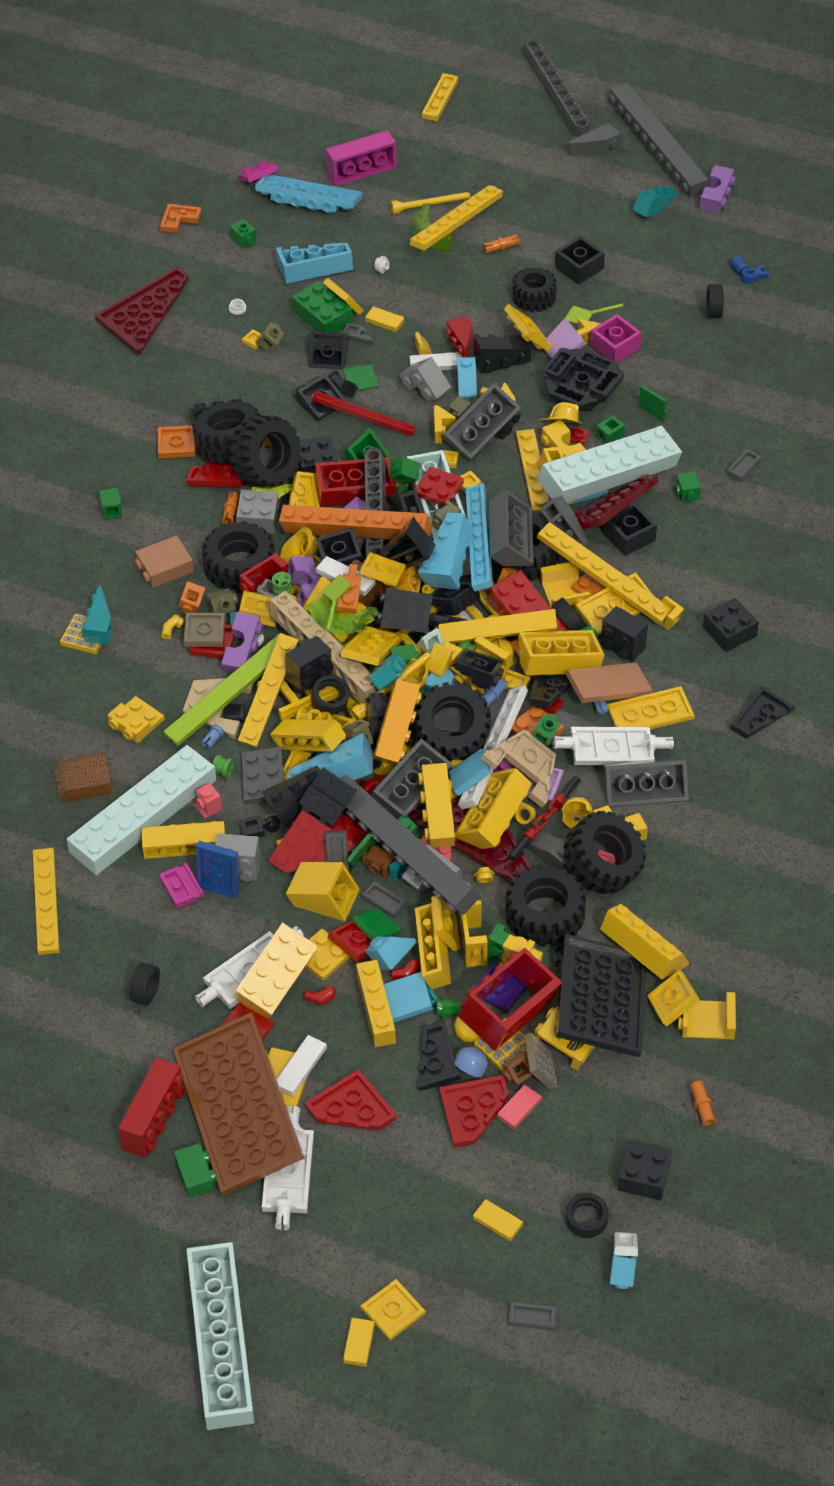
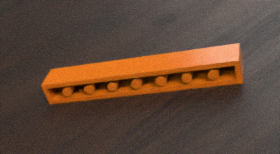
[279,505,433,539]

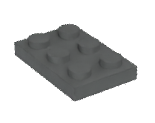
[242,746,284,804]

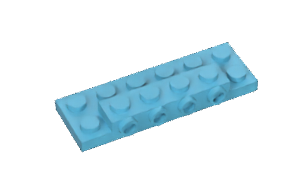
[255,174,363,213]

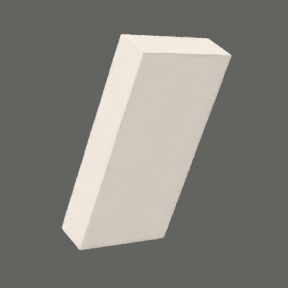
[614,1232,638,1257]

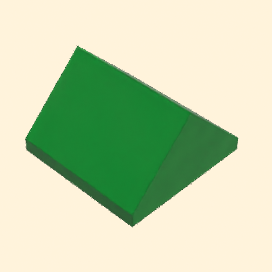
[345,428,391,461]

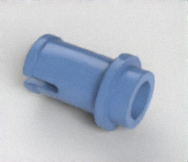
[200,724,224,750]

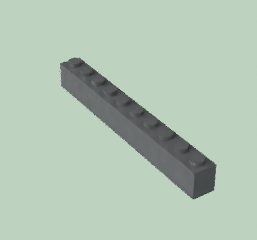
[608,83,709,198]
[343,775,481,915]

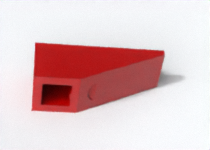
[445,316,474,358]

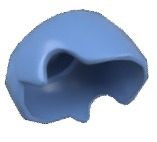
[454,1047,488,1078]

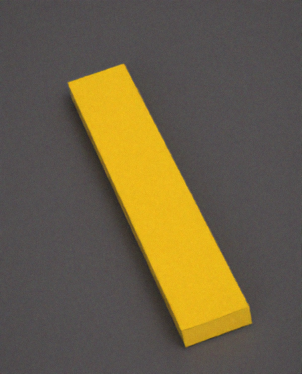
[439,609,558,644]

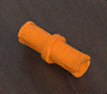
[483,234,519,254]
[222,492,240,525]
[690,1081,716,1126]

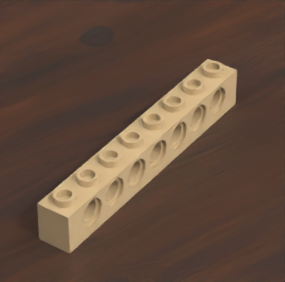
[270,591,379,704]

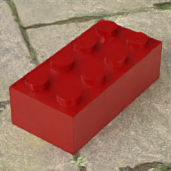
[314,457,395,506]
[486,571,567,640]
[118,1057,185,1159]

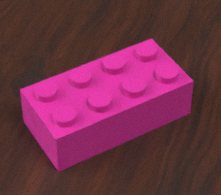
[326,130,397,186]

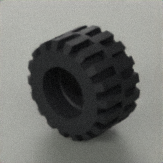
[512,267,557,312]

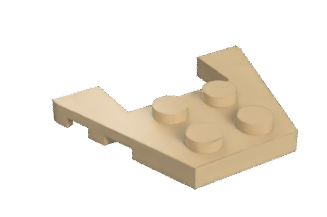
[183,678,255,739]
[480,729,556,808]

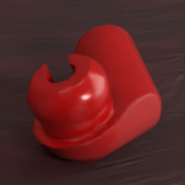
[392,958,421,979]
[304,986,336,1005]

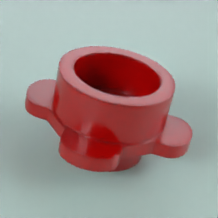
[570,428,590,444]

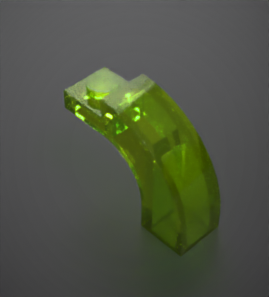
[413,203,452,253]
[306,597,379,634]

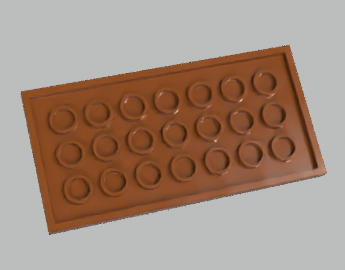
[173,1012,305,1196]

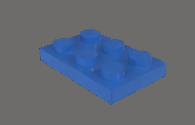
[196,840,239,899]

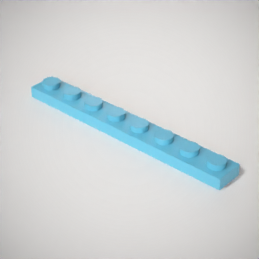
[466,483,493,592]

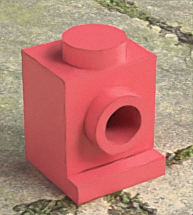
[194,783,222,819]

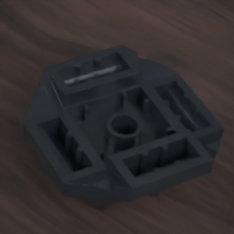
[542,348,624,412]

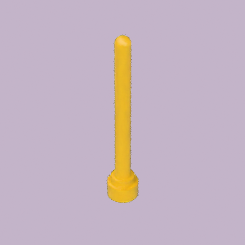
[390,192,470,215]
[351,652,431,720]

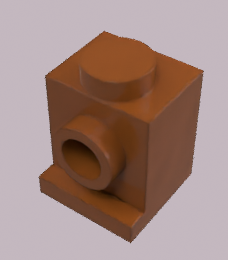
[362,845,396,880]
[501,1050,533,1085]

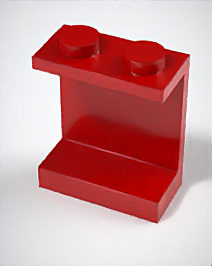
[239,553,289,600]

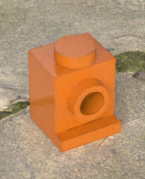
[178,581,205,614]

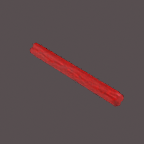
[312,391,416,436]

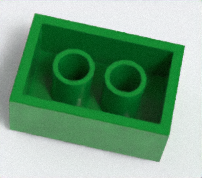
[292,281,353,333]

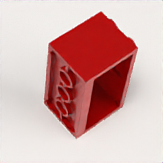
[458,948,562,1051]

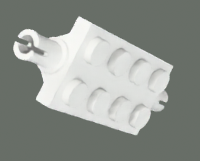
[553,727,674,765]
[195,926,303,1009]
[262,1106,314,1230]

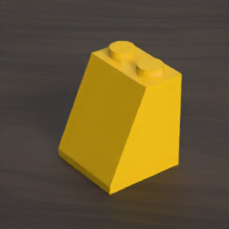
[286,862,360,921]

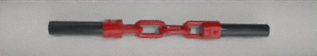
[508,776,580,861]

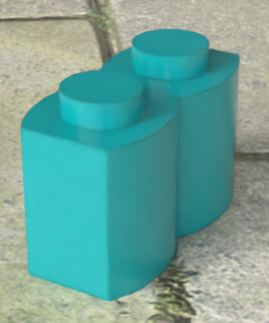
[370,653,405,691]

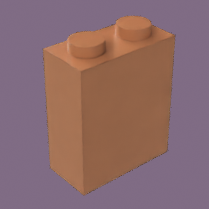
[134,535,194,588]

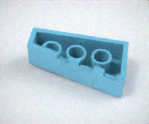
[276,243,353,284]
[418,512,472,590]
[288,733,373,780]

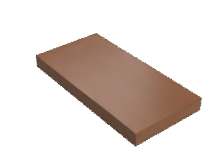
[566,662,653,703]

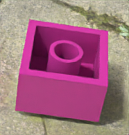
[590,314,642,363]

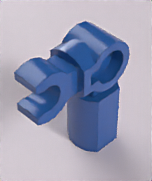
[730,256,770,284]

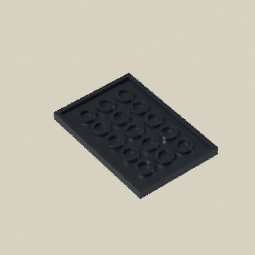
[556,934,646,1057]

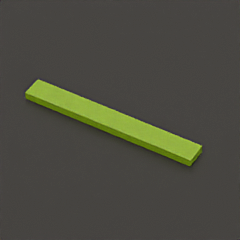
[163,634,279,746]

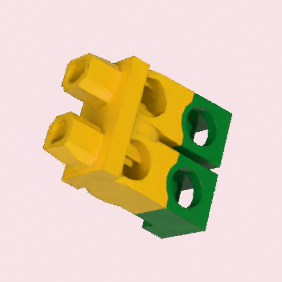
[487,923,543,965]

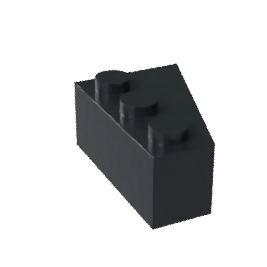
[474,334,532,374]
[379,517,436,569]
[262,766,320,825]

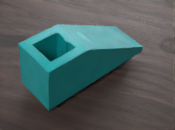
[633,186,679,218]
[82,586,113,645]

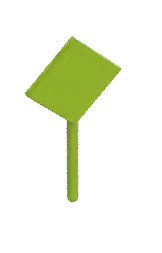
[565,304,624,324]
[322,574,352,631]

